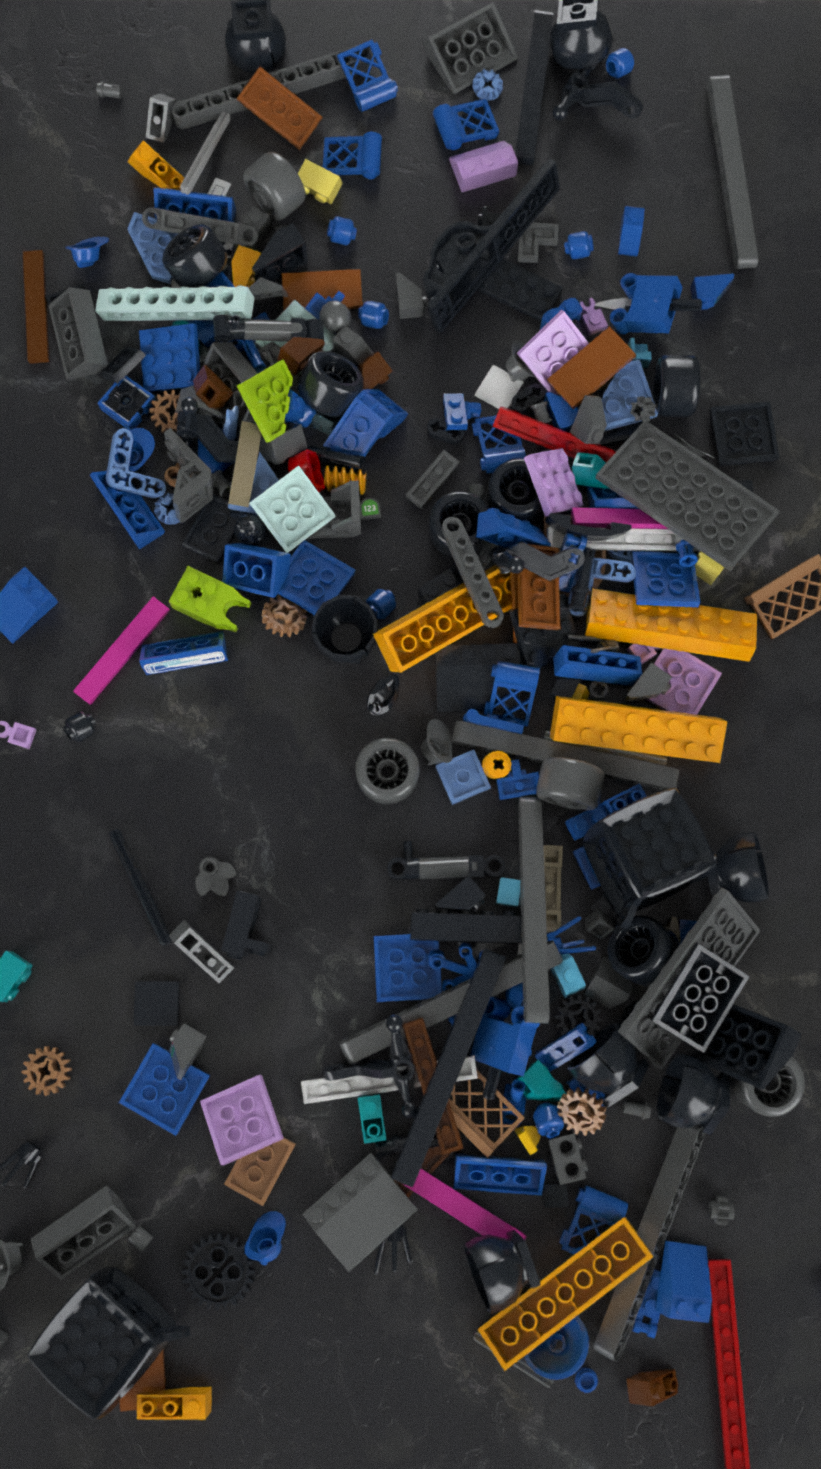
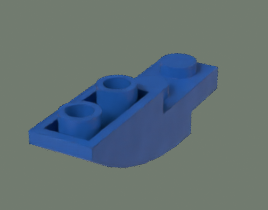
[564,783,647,841]

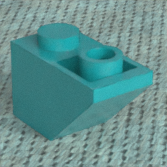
[573,452,610,489]
[0,951,33,1002]
[515,1060,567,1102]
[358,1093,386,1144]

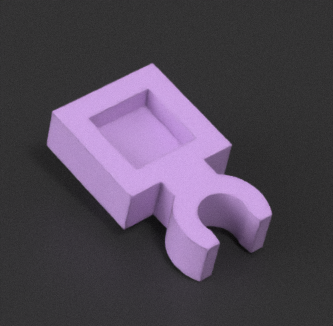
[580,298,608,336]
[627,644,662,665]
[0,721,37,749]

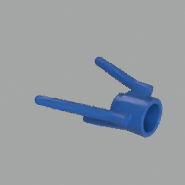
[547,916,596,955]

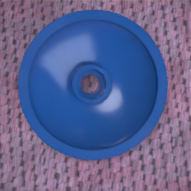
[524,1316,589,1380]

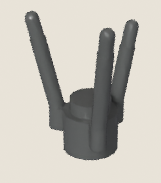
[568,635,619,653]

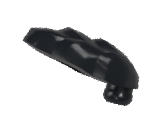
[366,674,399,715]

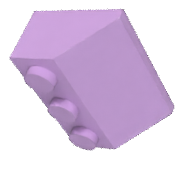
[449,141,518,192]

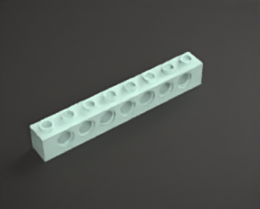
[95,285,254,321]

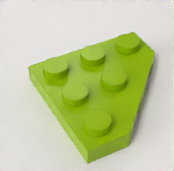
[237,359,293,443]

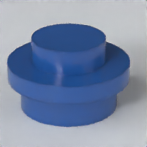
[575,1368,598,1393]

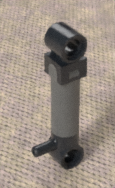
[213,315,324,342]
[387,841,505,881]

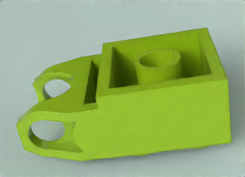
[168,566,251,632]

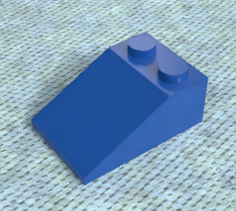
[0,567,58,644]
[655,1240,712,1323]

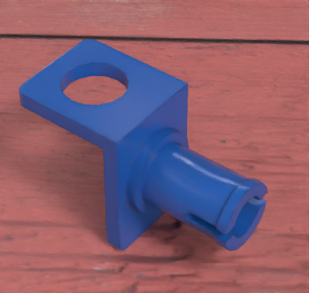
[499,1079,526,1127]

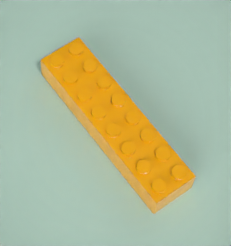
[373,565,512,673]
[585,588,757,662]
[550,696,727,763]
[478,1217,654,1371]

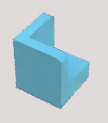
[628,338,652,368]
[495,877,520,907]

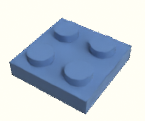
[435,750,491,805]

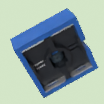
[98,376,156,431]

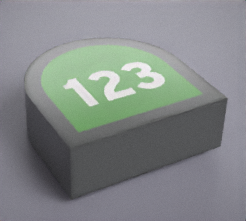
[360,498,381,520]

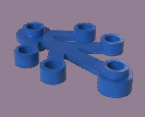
[428,943,483,991]

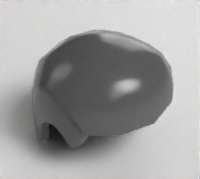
[319,301,352,333]

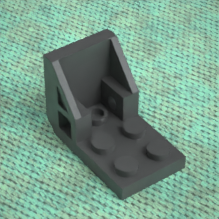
[164,428,214,523]
[307,481,361,539]

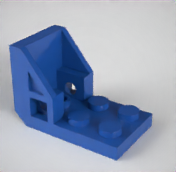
[323,389,408,471]

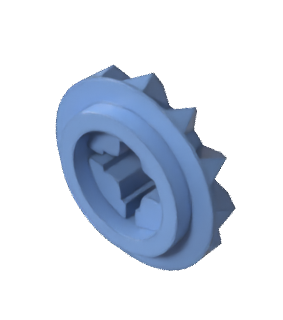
[473,69,503,101]
[154,492,180,525]

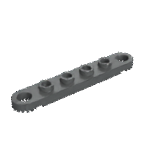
[142,208,259,246]
[441,517,504,628]

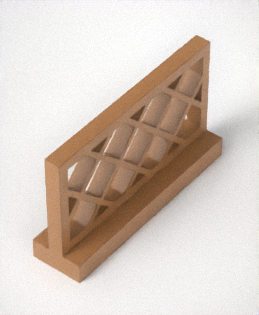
[744,554,821,639]
[449,1068,525,1158]

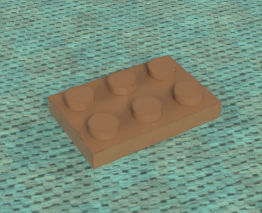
[224,1137,296,1206]

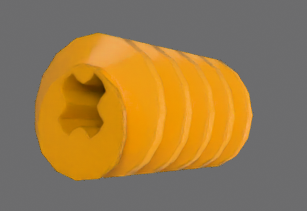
[324,466,367,494]
[481,751,511,779]

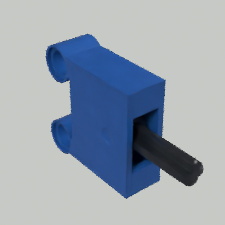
[610,273,702,334]
[470,997,540,1100]

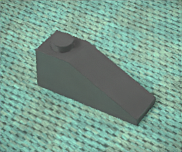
[169,920,234,983]

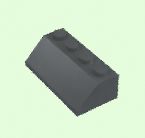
[48,287,108,380]
[202,342,258,427]
[31,1185,137,1280]

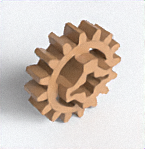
[150,390,180,433]
[261,596,307,637]
[22,1046,72,1096]
[557,1087,606,1136]

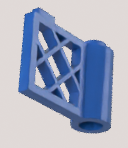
[337,40,398,112]
[433,99,499,150]
[323,132,382,179]
[472,415,526,474]
[484,661,540,726]
[559,1185,628,1255]

